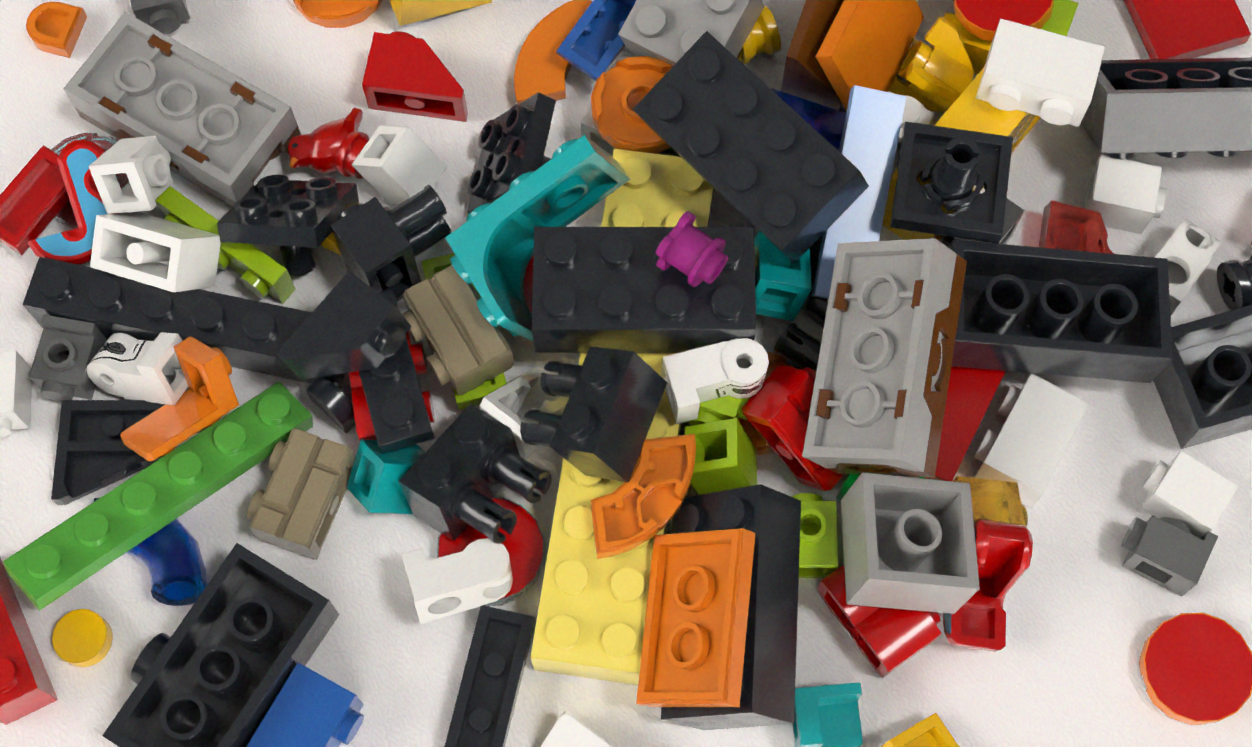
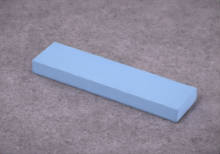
[811,85,907,300]

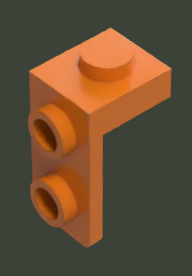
[120,336,239,461]

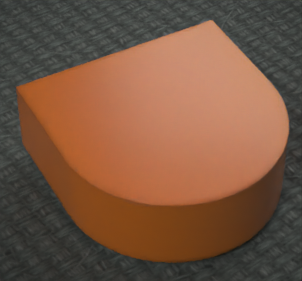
[26,1,87,58]

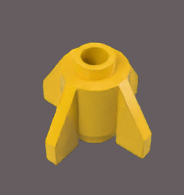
[889,16,975,112]

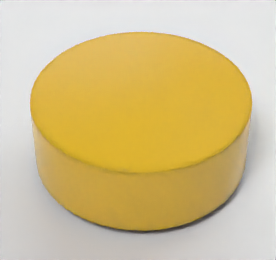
[52,609,113,667]

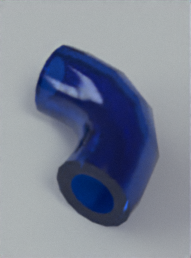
[94,498,208,606]

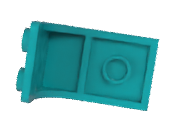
[445,135,630,342]

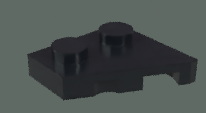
[51,400,165,505]

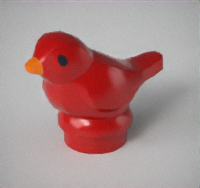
[287,107,369,179]

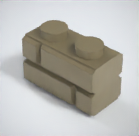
[402,265,514,395]
[247,428,356,560]

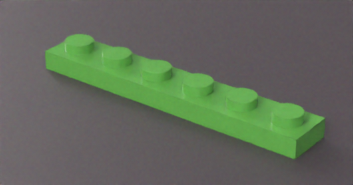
[3,381,313,611]

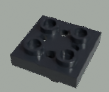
[467,92,556,214]
[890,121,1013,244]
[217,175,359,276]

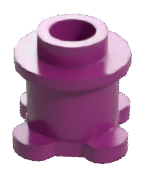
[656,211,728,287]

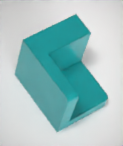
[346,439,425,514]
[792,682,863,747]

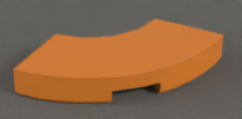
[514,0,592,104]
[591,434,696,559]

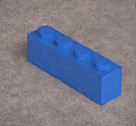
[247,662,364,747]

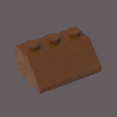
[780,0,844,122]

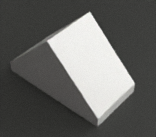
[479,367,569,460]

